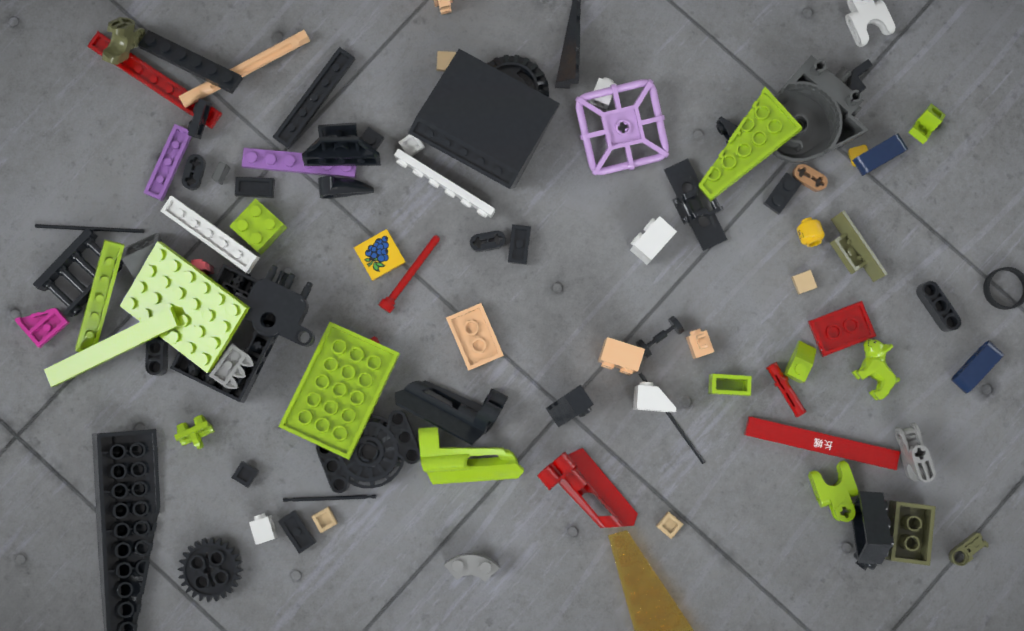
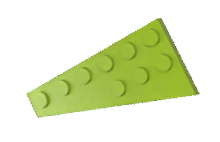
[698,87,802,201]

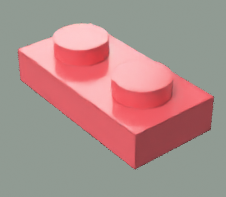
[191,259,214,275]

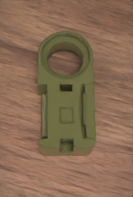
[949,532,989,566]

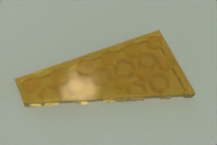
[608,530,694,631]

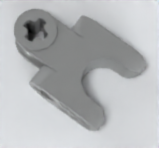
[895,423,936,482]

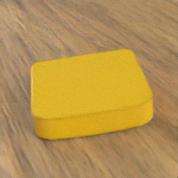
[848,145,868,167]

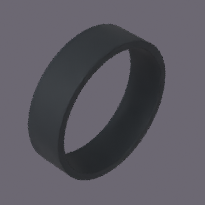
[983,267,1024,310]

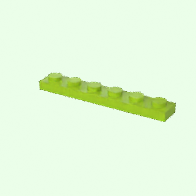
[75,239,125,352]

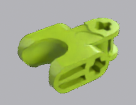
[808,460,859,522]

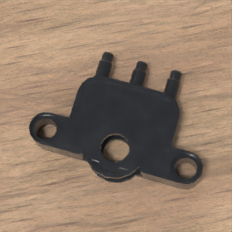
[233,265,315,347]

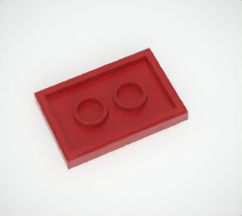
[808,301,876,357]

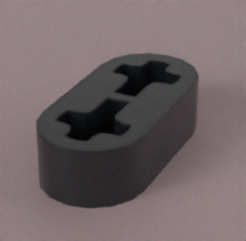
[182,154,206,191]
[470,231,505,252]

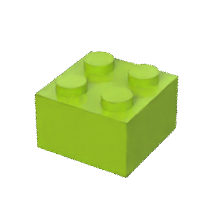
[229,198,287,255]

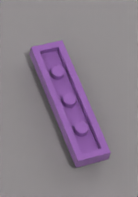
[143,124,192,201]

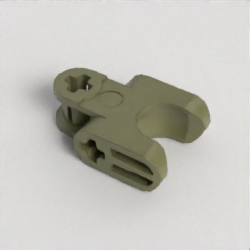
[102,17,145,65]

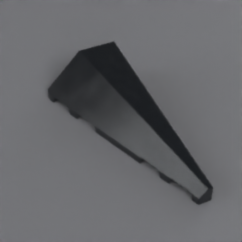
[555,0,581,89]

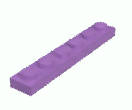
[242,148,357,178]

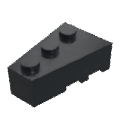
[546,385,594,427]

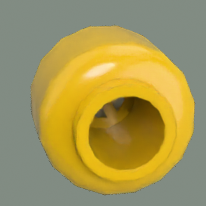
[797,217,825,247]

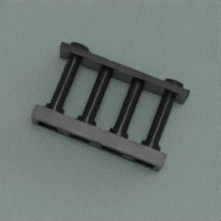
[33,228,124,317]

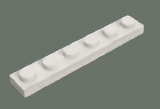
[394,149,495,218]
[161,196,260,274]

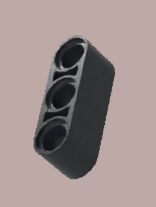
[916,281,961,332]
[145,336,168,376]

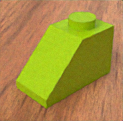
[783,340,817,383]

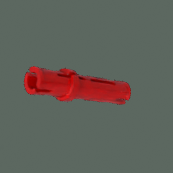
[766,362,807,418]

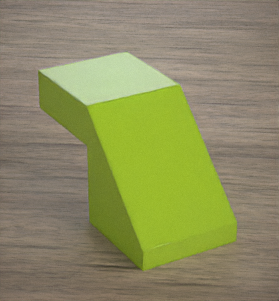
[908,103,946,144]

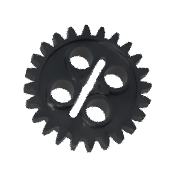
[178,537,243,602]

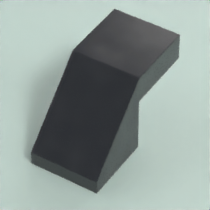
[846,59,873,94]

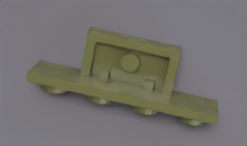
[830,210,887,282]

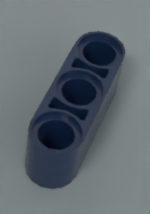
[852,133,908,176]
[951,340,1004,393]

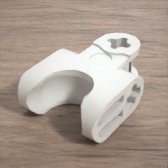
[845,0,896,47]

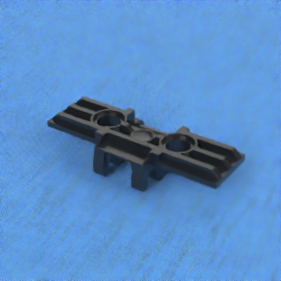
[664,158,728,251]

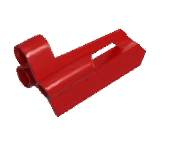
[537,448,638,528]

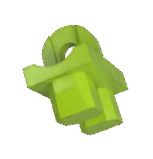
[174,415,215,449]

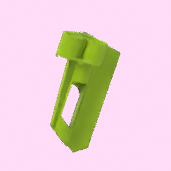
[418,427,524,485]

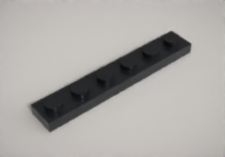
[138,30,243,94]
[273,47,356,149]

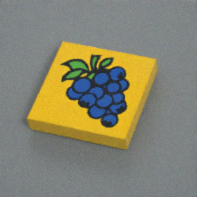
[354,229,406,281]

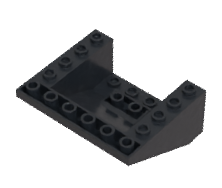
[408,49,560,189]

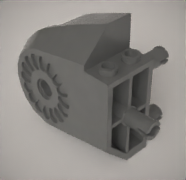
[772,55,869,163]

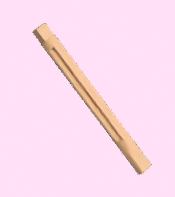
[179,30,310,108]

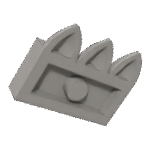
[209,343,253,389]

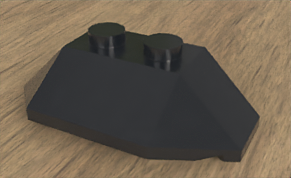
[302,135,381,166]

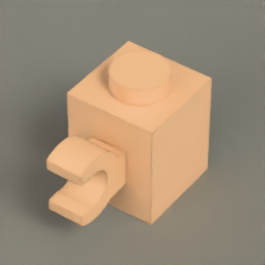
[686,329,714,359]

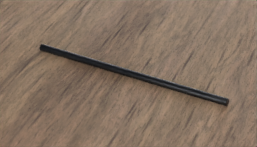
[35,224,144,233]
[638,372,705,464]

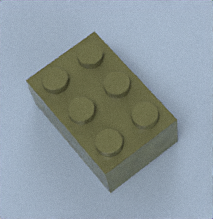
[885,500,936,566]

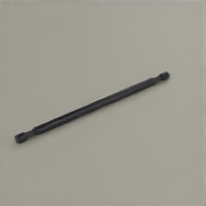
[283,495,376,502]

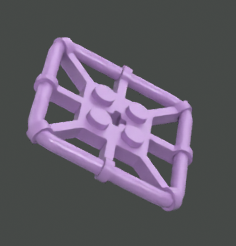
[575,79,669,176]

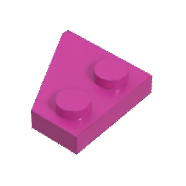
[15,308,70,348]

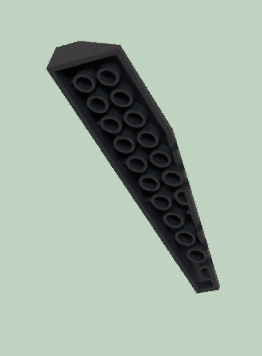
[92,429,161,631]

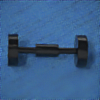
[636,316,684,358]

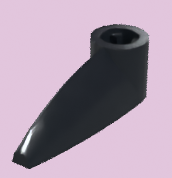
[318,176,374,199]

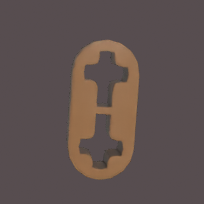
[792,164,828,192]

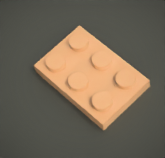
[446,303,504,371]

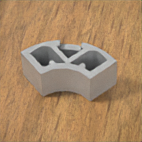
[444,553,500,581]

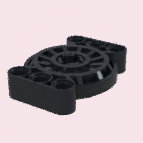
[316,410,421,493]

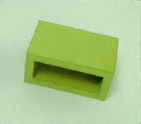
[708,374,752,396]

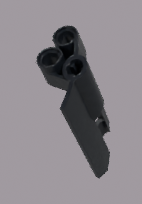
[395,380,508,445]

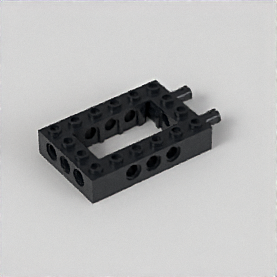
[170,264,289,403]

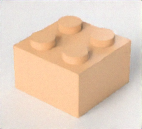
[598,337,645,375]

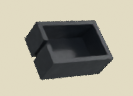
[852,491,894,564]

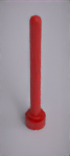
[378,235,440,313]

